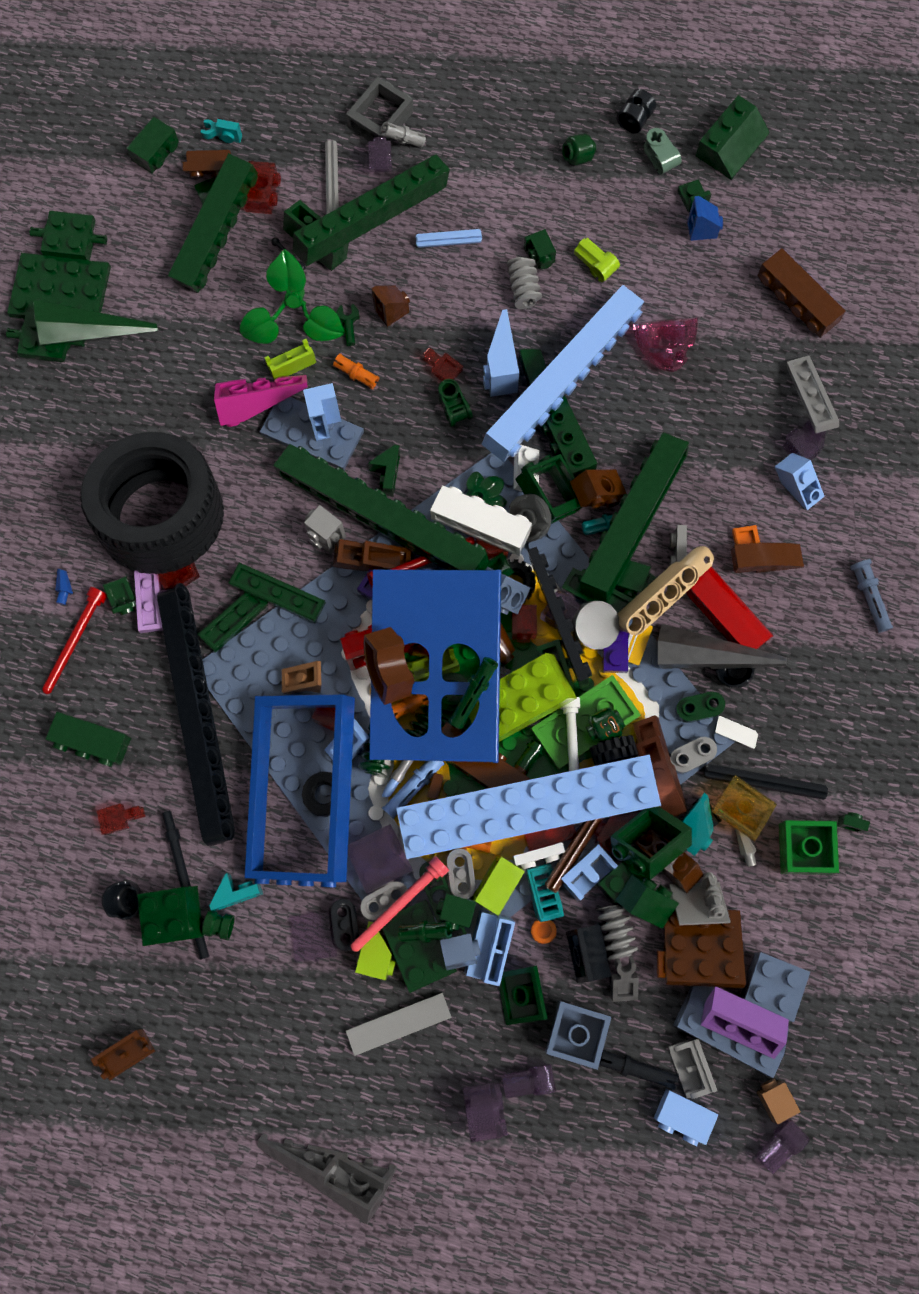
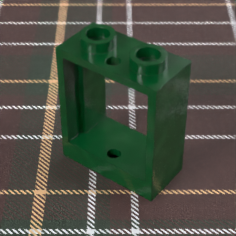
[515,454,583,524]
[611,806,692,880]

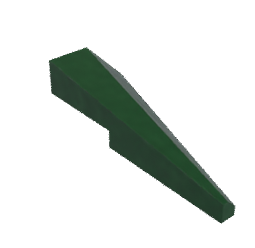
[33,300,158,346]

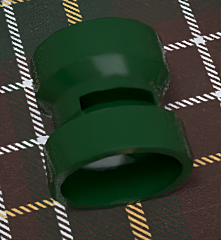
[202,910,235,940]

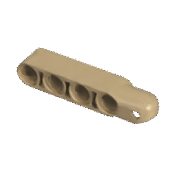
[618,546,714,636]

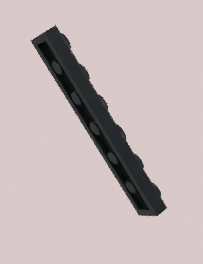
[528,547,592,689]

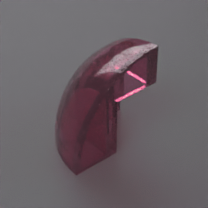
[633,318,698,372]

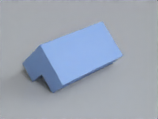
[303,383,341,441]
[464,910,515,986]

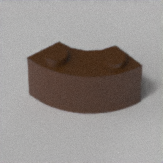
[364,627,414,705]

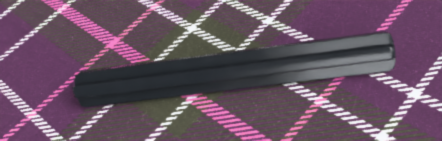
[704,764,828,800]

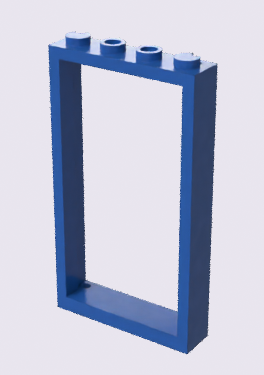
[245,695,355,887]

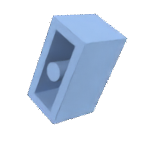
[654,1089,718,1146]

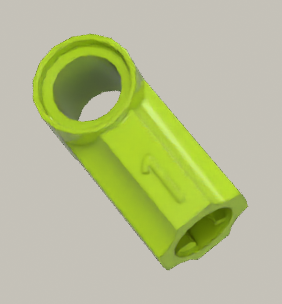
[574,238,620,282]

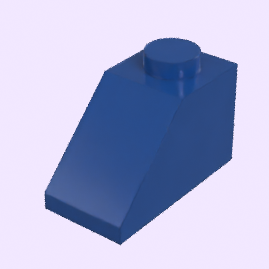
[687,196,723,241]

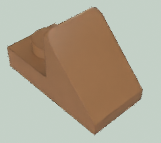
[282,661,321,694]

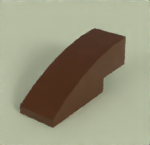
[333,539,411,571]
[731,543,804,573]

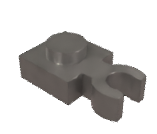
[610,957,639,1002]

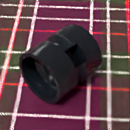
[616,89,657,134]

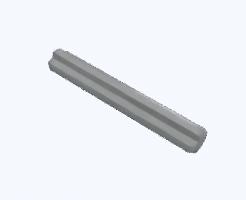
[325,140,339,214]

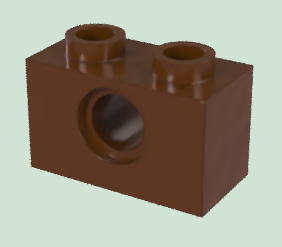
[570,469,627,509]

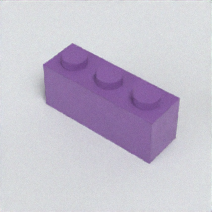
[701,986,789,1059]

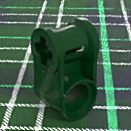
[438,379,473,427]

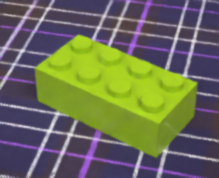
[467,653,577,742]

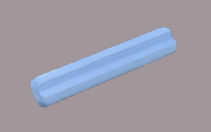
[416,229,482,248]

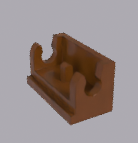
[91,1029,155,1081]

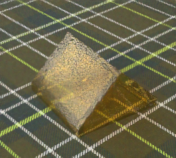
[712,775,777,842]

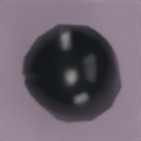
[716,668,755,689]
[102,881,143,920]

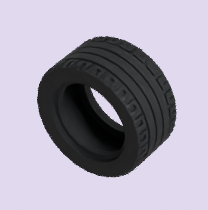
[80,432,224,574]

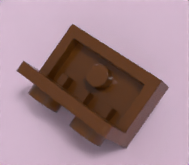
[182,150,231,178]

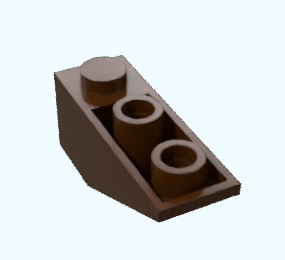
[633,828,704,893]

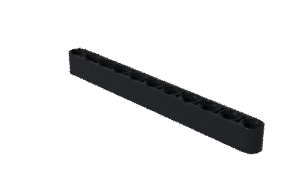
[157,583,235,847]

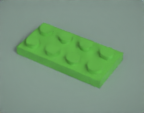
[531,675,641,771]

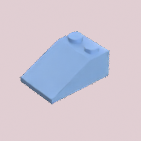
[483,309,519,397]

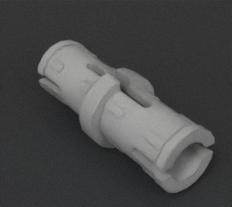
[381,121,426,148]

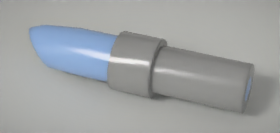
[382,760,414,797]

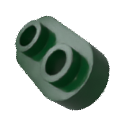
[675,692,725,723]

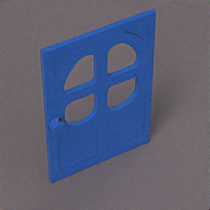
[370,570,501,763]

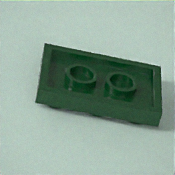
[383,900,457,993]

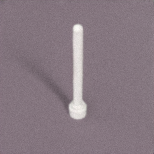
[560,697,580,771]

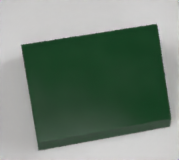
[499,966,547,1025]

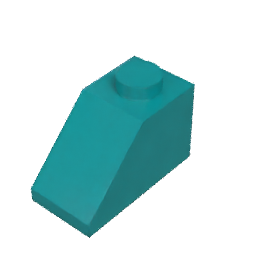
[681,793,714,856]

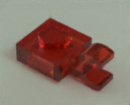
[423,348,463,381]
[97,803,146,835]

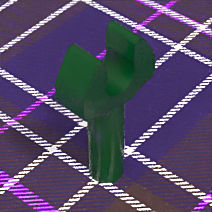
[336,304,360,346]

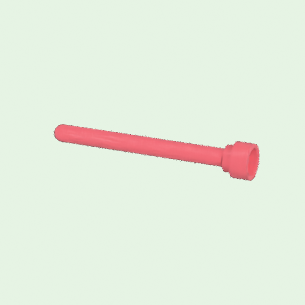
[351,856,449,952]

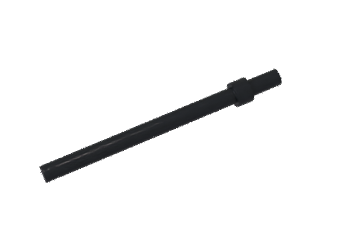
[161,811,209,960]

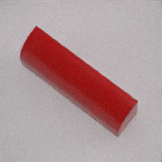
[686,566,774,649]

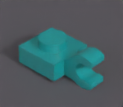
[201,119,242,143]

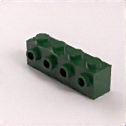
[540,395,598,478]

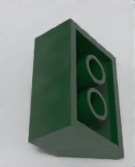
[696,95,770,180]

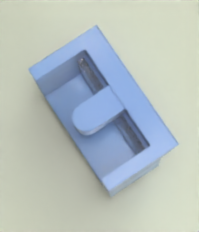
[561,844,618,901]

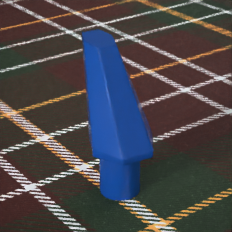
[55,569,73,605]

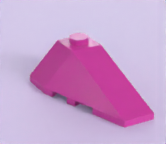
[214,375,308,427]

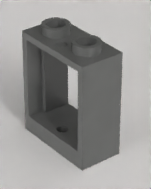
[346,77,414,149]

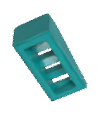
[526,863,564,922]

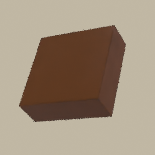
[427,773,444,801]

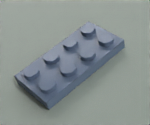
[260,397,364,470]

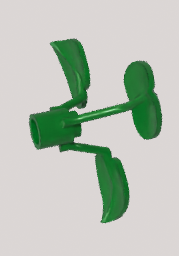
[240,249,345,344]

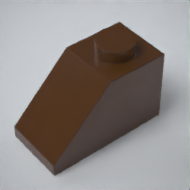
[371,285,410,327]

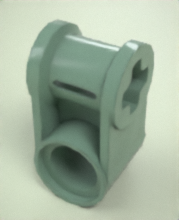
[644,128,682,175]

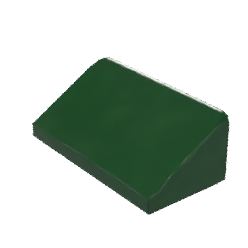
[519,349,546,387]

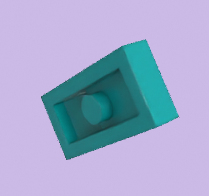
[209,873,263,911]

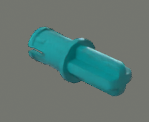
[582,514,612,535]

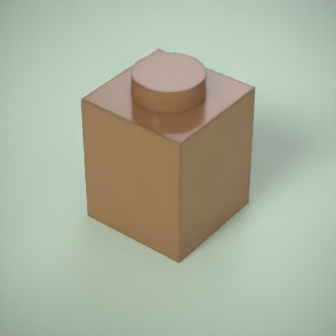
[757,1078,800,1125]

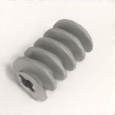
[507,257,542,309]
[596,904,638,960]

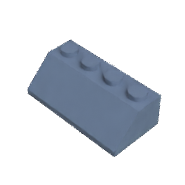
[673,986,789,1078]

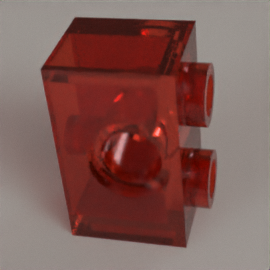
[244,161,281,214]

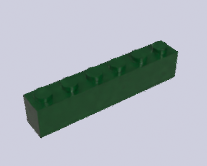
[168,153,258,293]

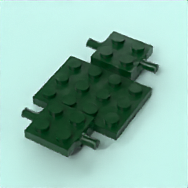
[6,210,111,363]

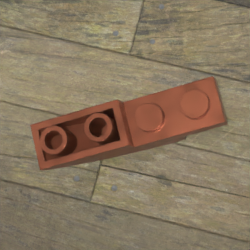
[632,715,688,817]

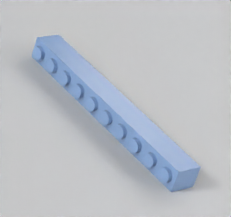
[481,285,644,462]

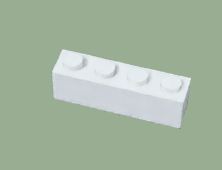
[430,485,532,556]

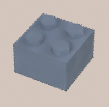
[740,952,810,1022]
[545,1001,611,1070]

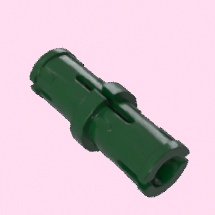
[398,921,452,942]

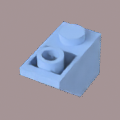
[775,453,825,510]

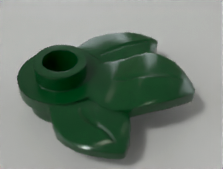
[466,471,507,507]

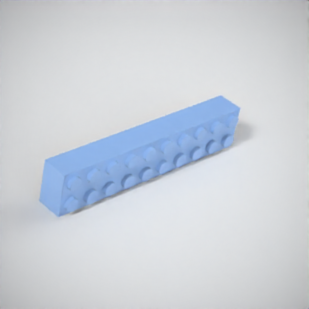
[396,754,661,859]

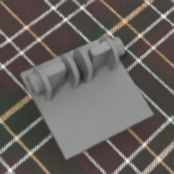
[669,872,731,925]

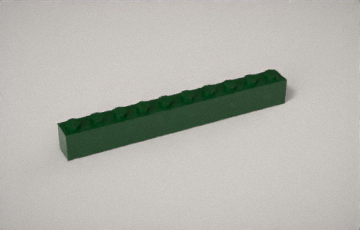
[273,444,489,570]

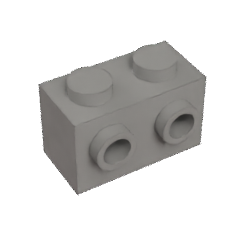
[304,505,346,554]

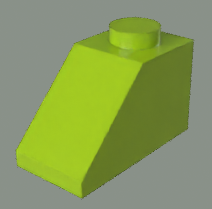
[355,921,396,980]

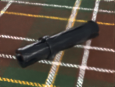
[599,1049,679,1090]

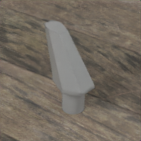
[735,827,756,867]

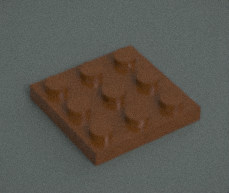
[663,910,746,988]

